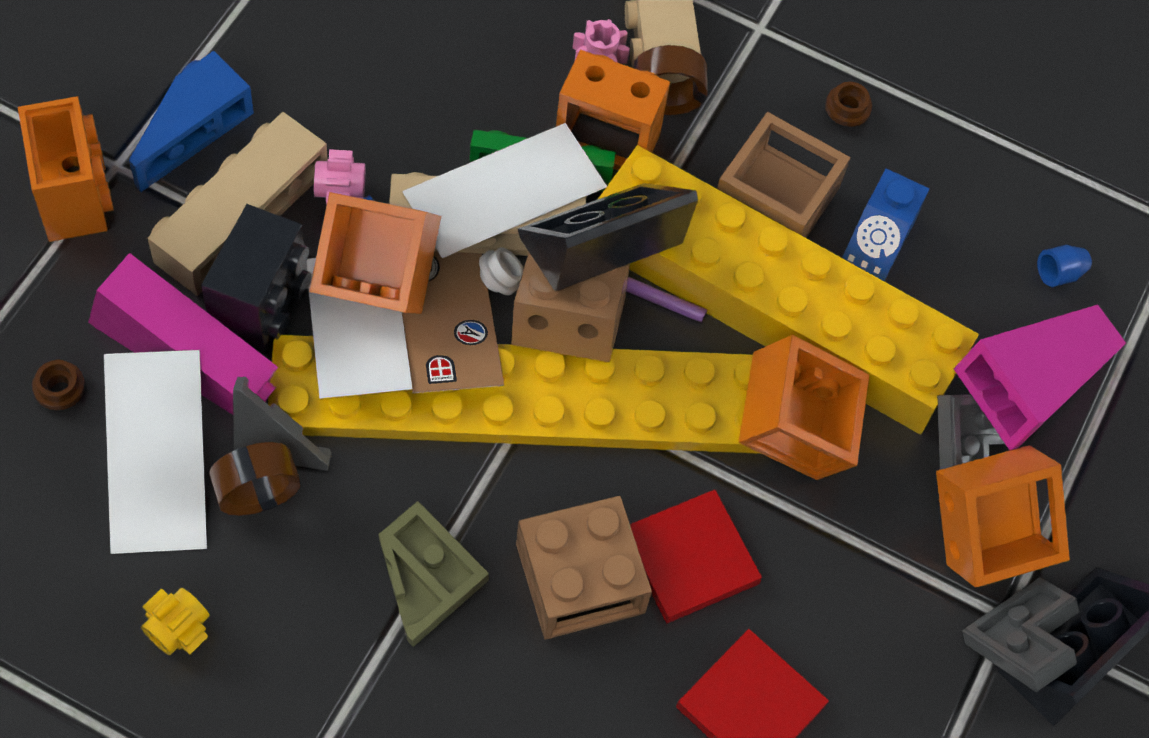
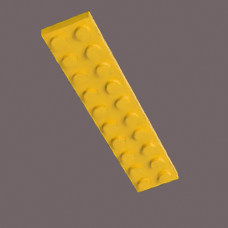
[268,335,761,454]

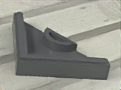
[233,377,332,471]

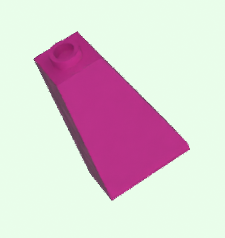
[88,253,278,415]
[954,304,1126,450]

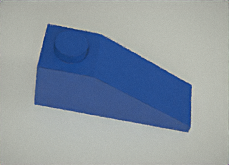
[129,51,254,192]

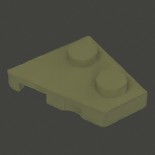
[378,501,489,647]

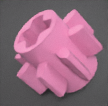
[573,19,630,64]
[314,149,366,204]

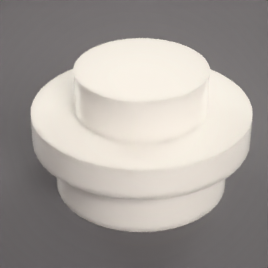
[479,248,524,295]

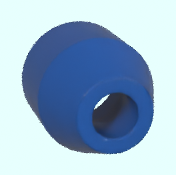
[1037,245,1092,287]

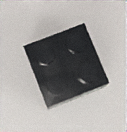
[201,204,311,355]

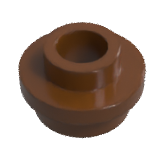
[825,82,872,127]
[32,360,85,410]

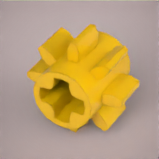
[141,588,210,656]

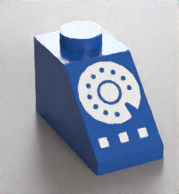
[842,169,930,282]

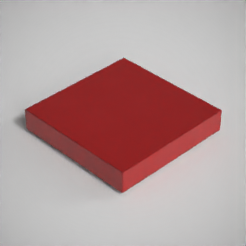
[630,489,762,624]
[676,629,829,738]

